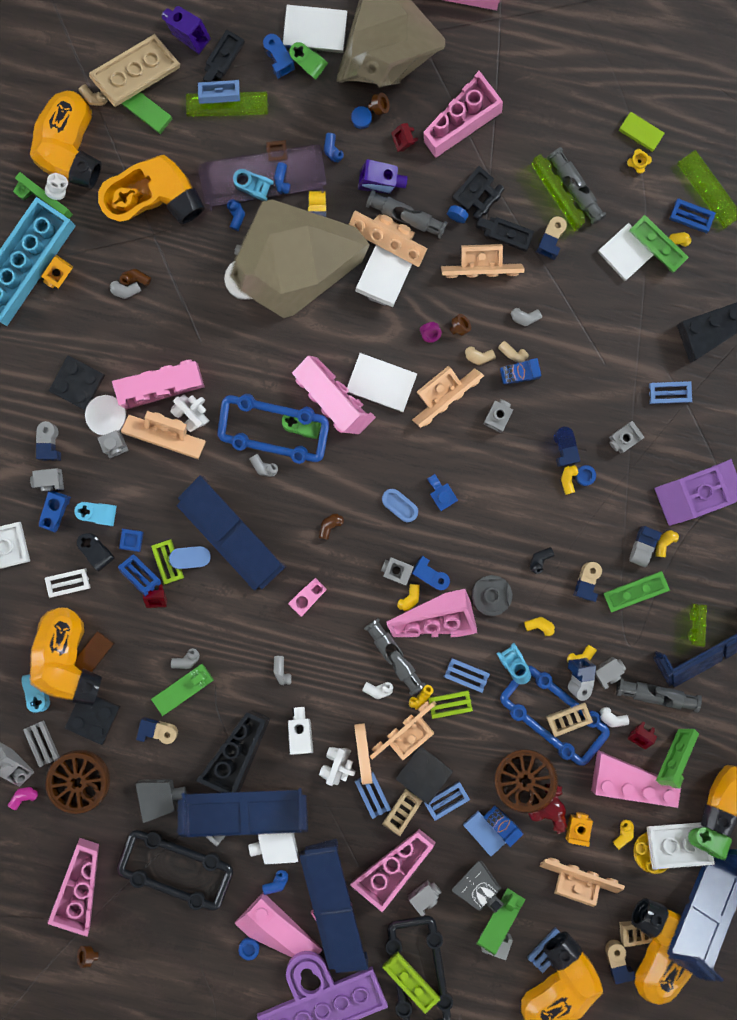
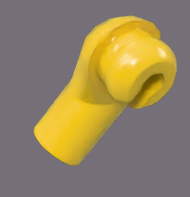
[668,232,691,247]
[561,465,578,495]
[655,530,679,557]
[397,584,420,611]
[524,617,555,636]
[567,645,597,662]
[409,685,433,710]
[613,820,634,850]

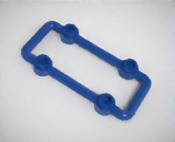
[217,394,329,464]
[500,665,610,766]

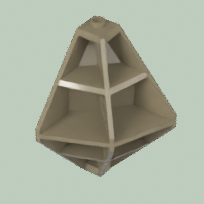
[337,0,445,87]
[230,200,370,318]

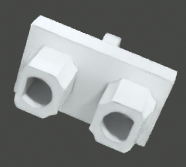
[170,394,210,432]
[319,747,356,786]

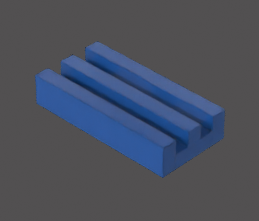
[669,199,716,234]
[118,554,161,596]

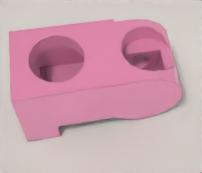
[288,578,327,617]

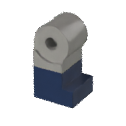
[36,421,61,461]
[629,526,662,568]
[568,658,596,701]

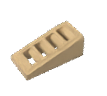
[546,703,593,737]
[382,789,423,836]
[619,921,652,947]

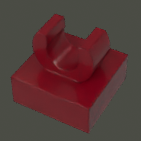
[391,123,418,152]
[143,584,167,608]
[628,722,657,750]

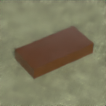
[75,631,115,672]

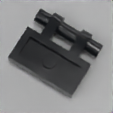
[452,166,505,220]

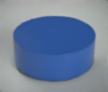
[351,106,372,129]
[447,205,468,223]
[575,465,596,486]
[238,937,260,960]

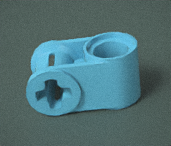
[233,169,274,201]
[74,502,117,526]
[496,643,531,684]
[22,674,50,712]

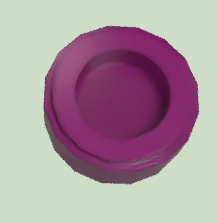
[420,322,442,343]

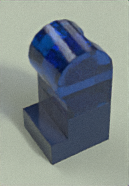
[554,427,580,467]

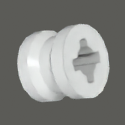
[45,173,68,200]

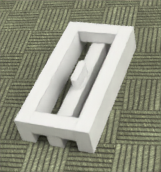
[45,568,91,598]

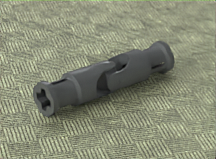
[547,147,607,225]
[366,190,448,239]
[363,618,426,695]
[616,678,702,713]

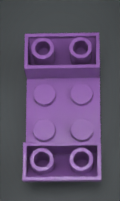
[654,459,737,526]

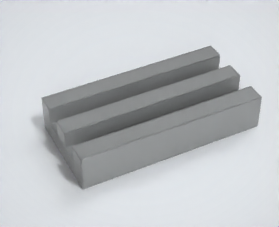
[23,720,60,767]

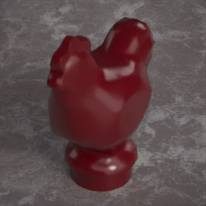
[529,783,568,834]

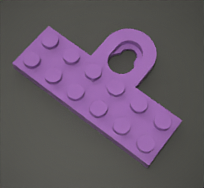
[257,951,388,1020]

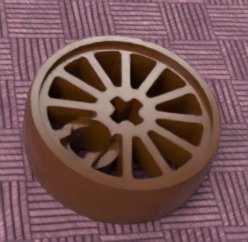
[495,749,558,813]
[46,750,110,814]

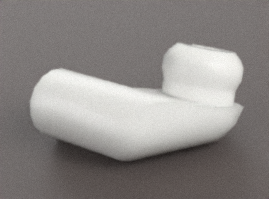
[362,682,393,699]
[600,707,629,727]

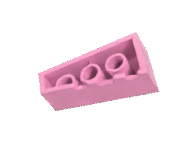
[112,359,204,410]
[350,829,435,912]

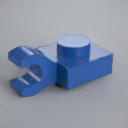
[427,474,458,511]

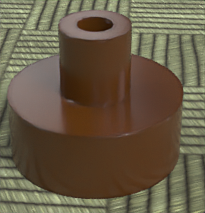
[368,93,390,115]
[450,314,471,336]
[77,946,99,968]

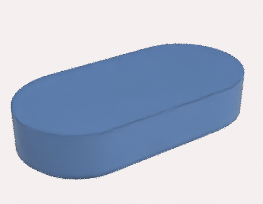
[382,489,418,522]
[169,546,211,569]

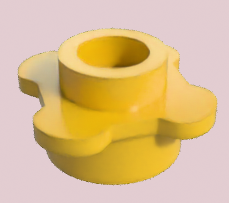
[627,149,652,174]

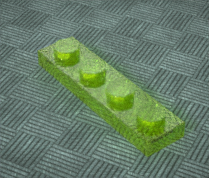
[186,92,268,116]
[677,150,737,229]
[531,154,585,231]

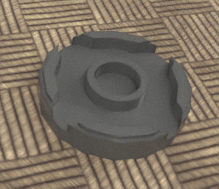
[471,575,513,616]

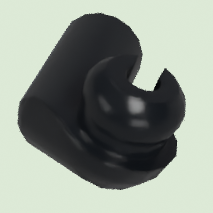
[530,547,555,574]

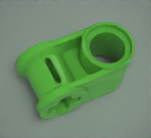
[290,42,328,79]
[282,415,321,439]
[688,827,732,860]

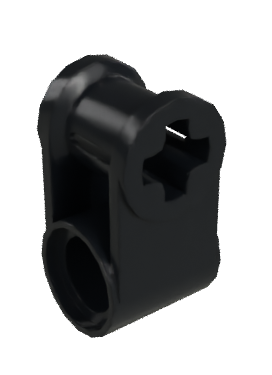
[77,533,115,572]

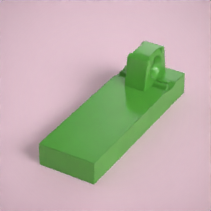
[121,92,172,134]
[13,172,73,219]
[629,215,689,273]
[604,571,670,612]
[151,663,214,716]
[656,729,699,789]
[476,888,525,955]

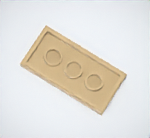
[89,34,180,107]

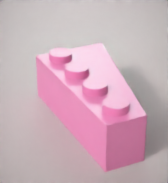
[424,71,503,158]
[292,356,376,434]
[591,750,681,808]
[48,838,99,937]

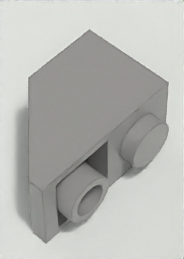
[0,742,34,787]

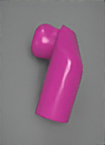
[8,787,38,810]

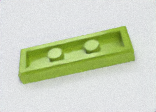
[382,951,440,1014]

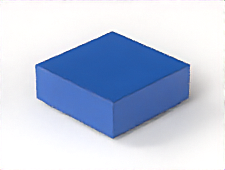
[119,529,144,552]

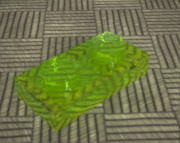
[689,604,707,647]

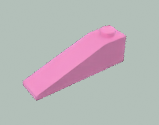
[387,589,477,637]
[235,893,323,957]

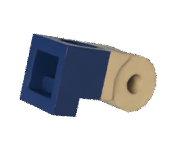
[536,216,567,260]
[573,562,602,602]
[136,717,178,744]
[605,940,635,984]

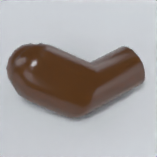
[119,269,152,287]
[319,514,344,540]

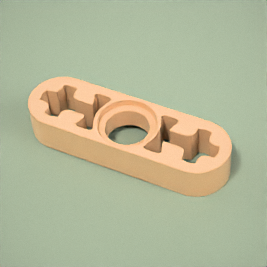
[354,723,373,785]

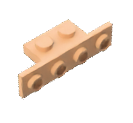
[349,210,428,267]
[441,244,524,278]
[412,366,484,428]
[121,411,206,460]
[370,701,436,760]
[540,858,625,907]

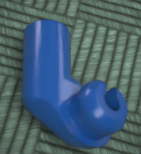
[324,133,344,162]
[274,162,290,194]
[227,199,245,231]
[262,870,288,895]

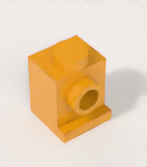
[41,255,73,289]
[565,812,593,847]

